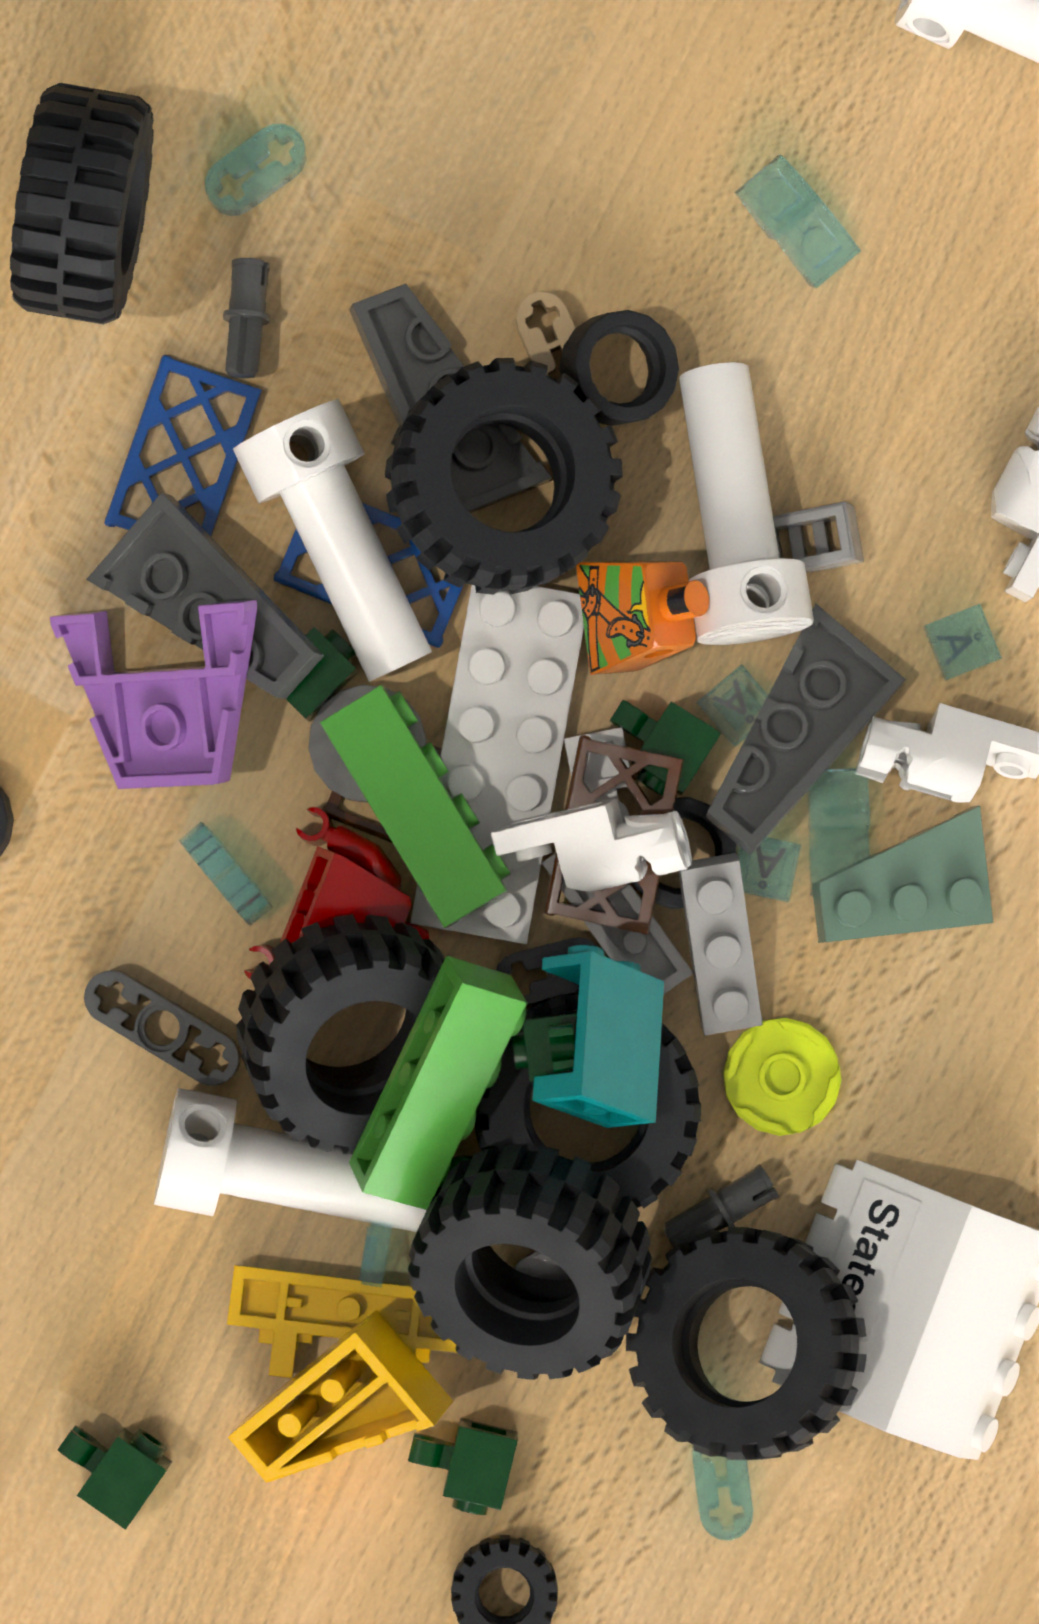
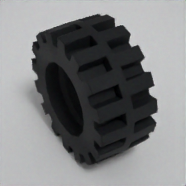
[451,1535,558,1624]

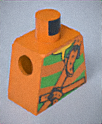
[576,560,709,675]

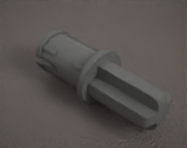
[223,258,270,379]
[663,1164,779,1248]

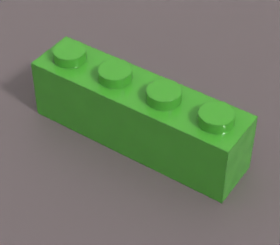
[320,685,511,928]
[349,956,527,1210]

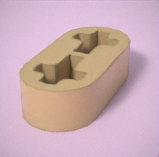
[516,291,592,376]

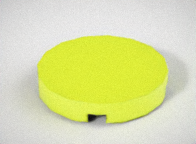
[722,1017,842,1136]

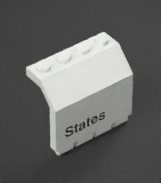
[759,1160,1039,1460]

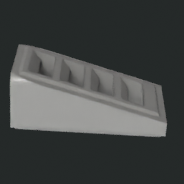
[773,501,864,573]

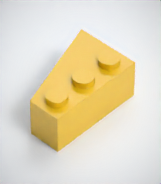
[228,1310,453,1483]

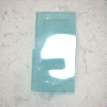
[735,155,861,288]
[808,768,870,896]

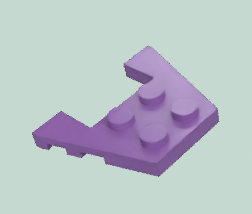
[50,600,257,789]

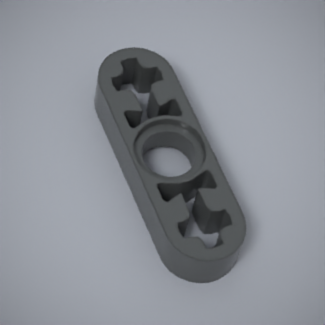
[84,970,241,1086]

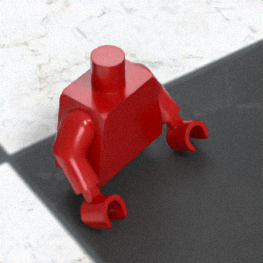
[244,807,429,979]

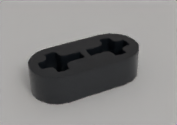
[496,937,598,1005]

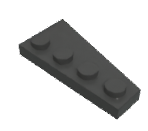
[349,283,552,514]
[86,493,324,699]
[705,604,906,856]

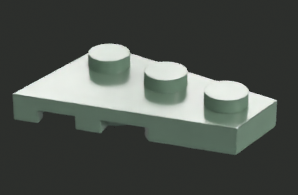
[812,806,993,943]

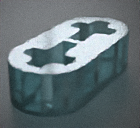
[205,124,307,216]
[179,821,273,926]
[691,1444,753,1540]

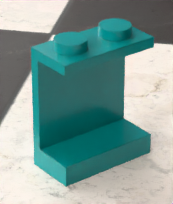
[532,945,664,1128]

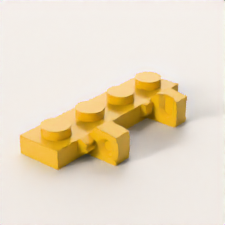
[227,1265,457,1378]

